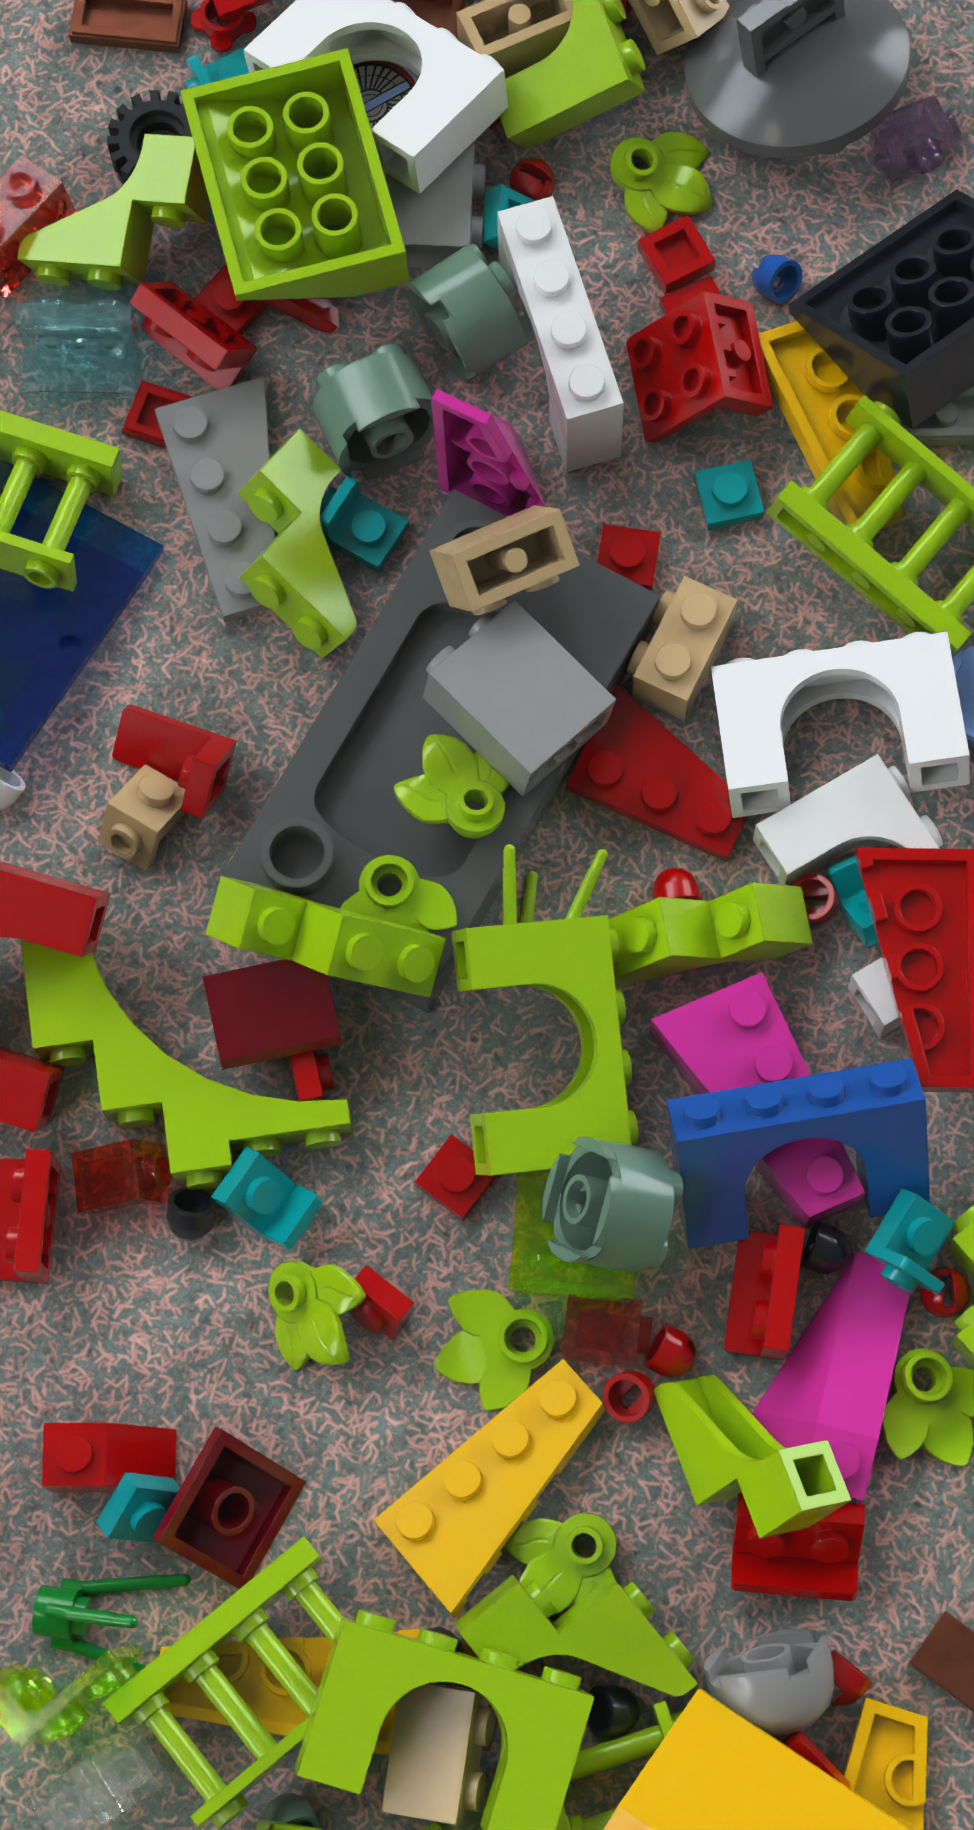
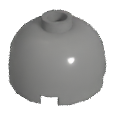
[704,1629,834,1742]

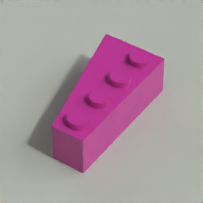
[649,972,865,1228]

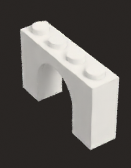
[243,0,509,194]
[497,196,624,472]
[711,632,970,818]
[753,754,943,1038]

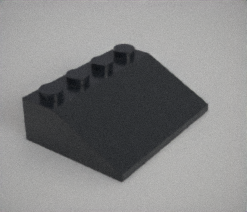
[788,189,974,429]

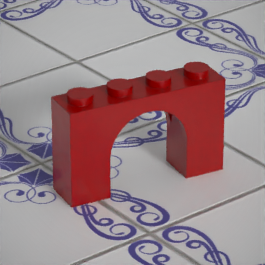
[0,861,111,1132]

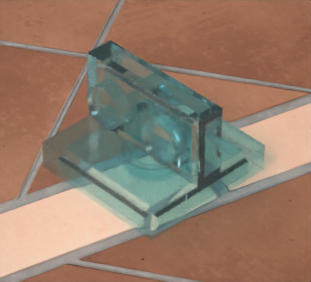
[15,285,142,400]

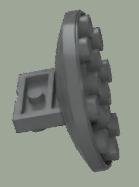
[684,0,911,158]

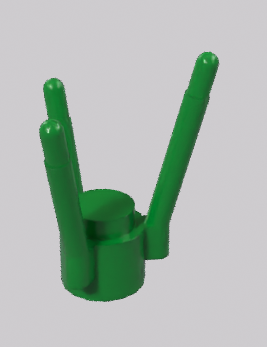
[32,1573,191,1675]

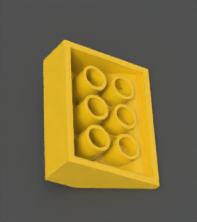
[603,1688,910,1830]

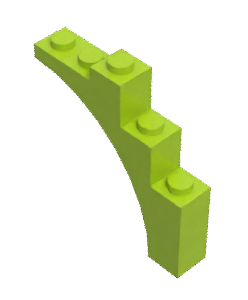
[20,939,353,1190]

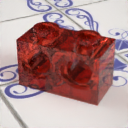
[0,154,76,299]

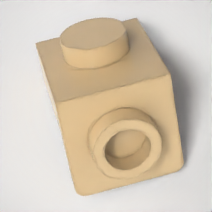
[98,764,185,870]

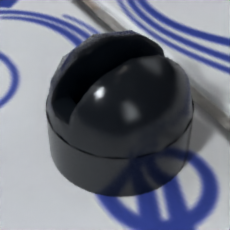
[166,1188,217,1241]
[800,1221,851,1274]
[587,1685,640,1738]

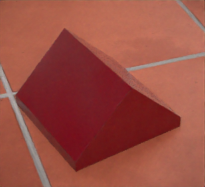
[202,959,342,1070]
[152,1426,306,1589]

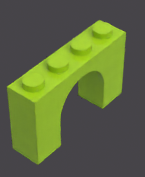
[500,0,646,149]
[451,915,639,1176]
[294,1609,594,1830]

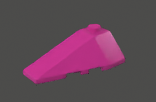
[431,389,545,517]
[752,1251,910,1504]

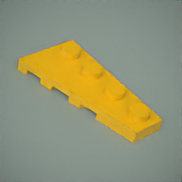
[759,321,903,529]
[373,1359,606,1619]

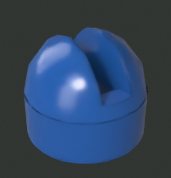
[752,254,802,304]

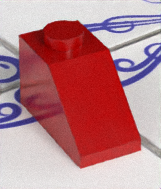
[42,1422,177,1493]

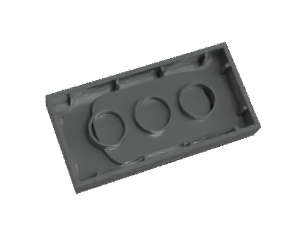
[217,489,660,1013]

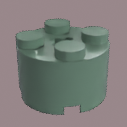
[406,244,536,383]
[312,343,435,479]
[542,1137,683,1272]

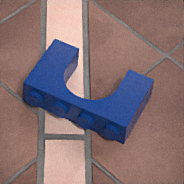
[666,1058,930,1249]

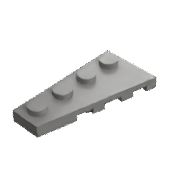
[154,376,275,623]

